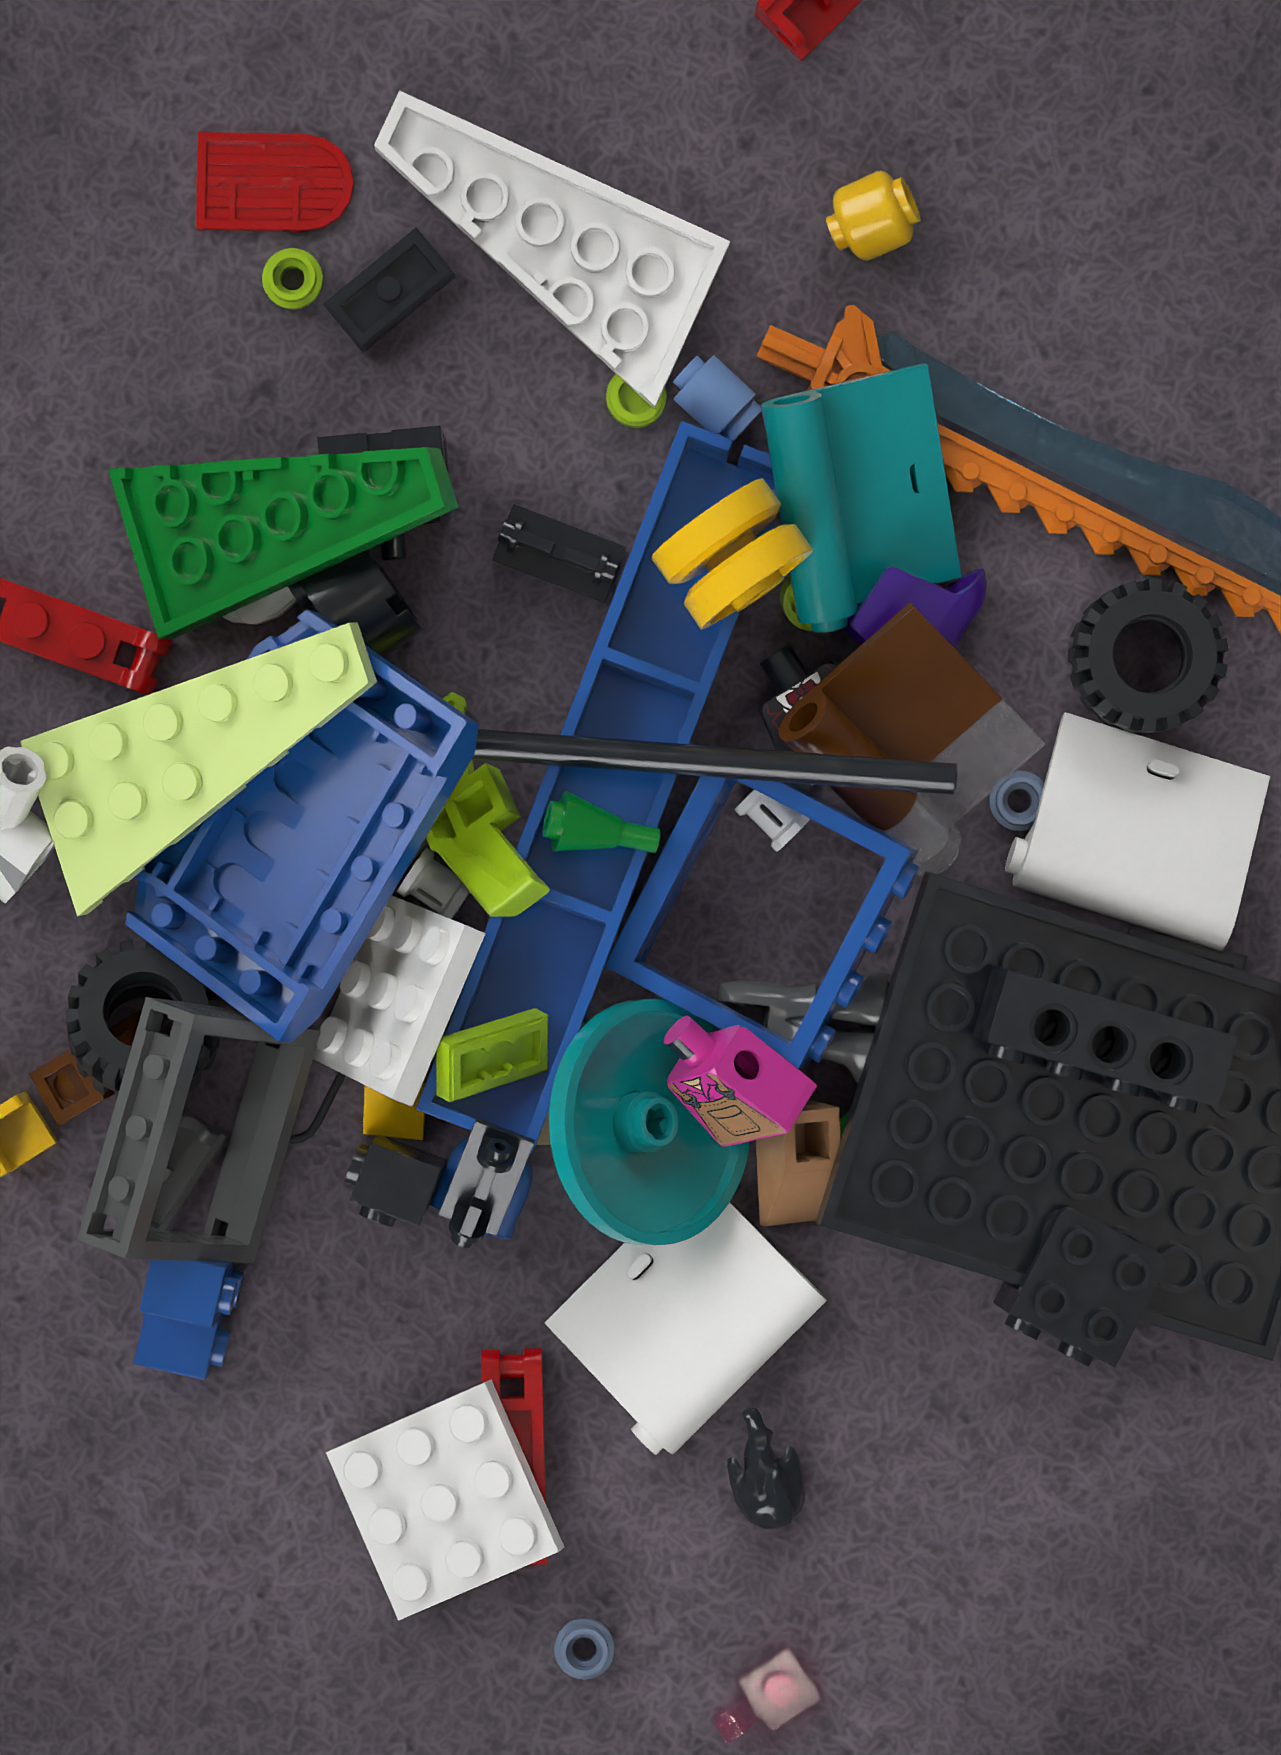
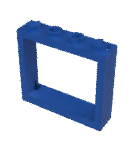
[604,776,920,1070]

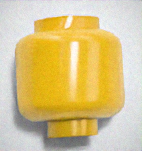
[826,171,921,261]

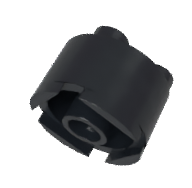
[288,549,423,658]

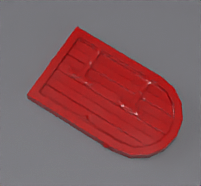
[195,132,354,234]

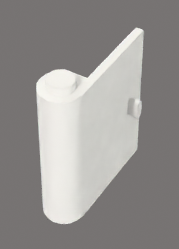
[1005,712,1270,951]
[545,1202,827,1455]

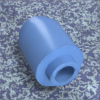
[673,355,762,443]

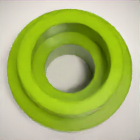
[262,248,323,310]

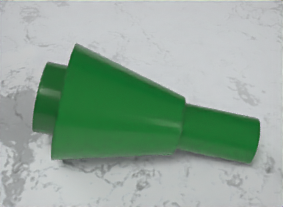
[543,791,660,853]

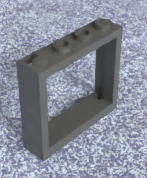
[77,997,321,1263]

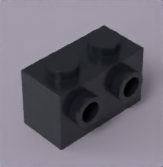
[344,1135,446,1227]

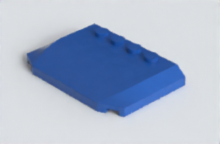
[125,610,479,1043]

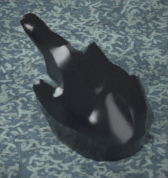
[727,1407,805,1529]

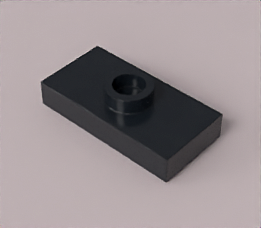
[323,227,456,353]

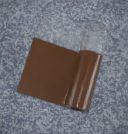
[779,601,1046,876]

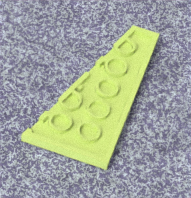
[21,622,377,917]

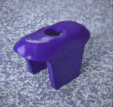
[842,566,987,648]

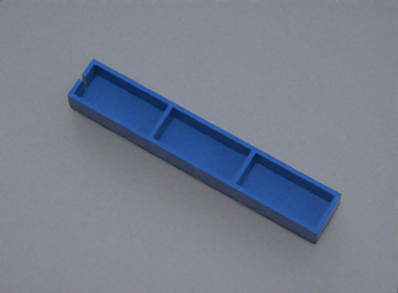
[416,421,779,1154]

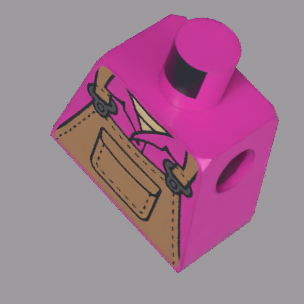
[664,1016,817,1147]

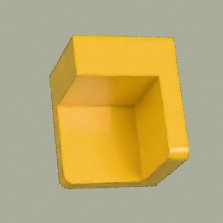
[0,1091,59,1178]

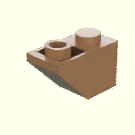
[756,1099,841,1226]

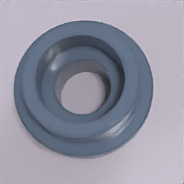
[989,771,1044,831]
[554,1618,615,1680]

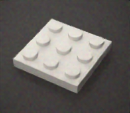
[313,895,485,1106]
[326,1379,565,1621]

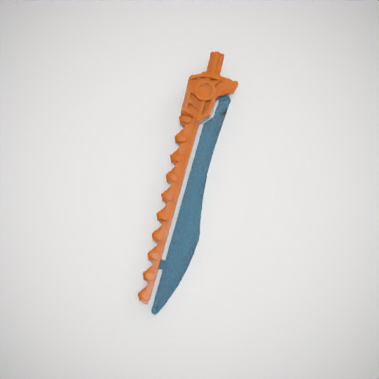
[756,305,1281,635]

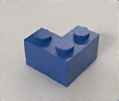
[133,1260,244,1380]

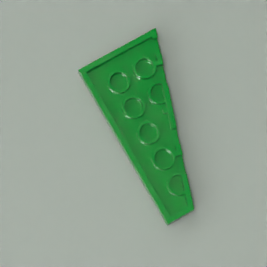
[108,447,459,639]

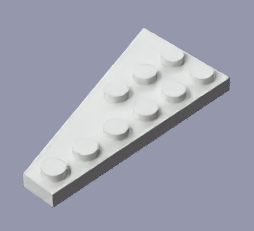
[374,91,730,409]

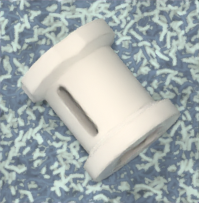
[734,789,810,852]
[397,847,470,919]

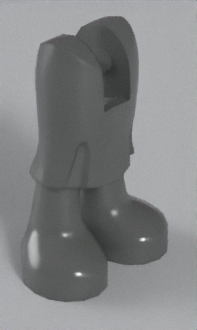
[716,972,889,1083]

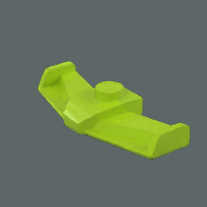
[426,692,550,917]

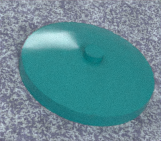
[549,999,750,1245]

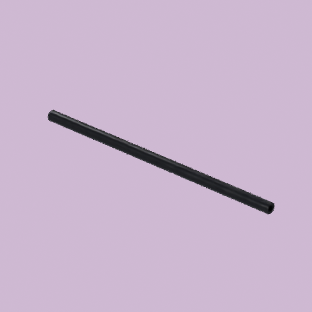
[472,729,958,795]

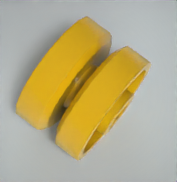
[651,478,813,630]

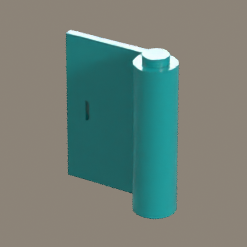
[761,363,962,632]

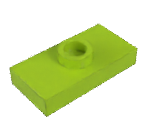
[436,1008,548,1102]

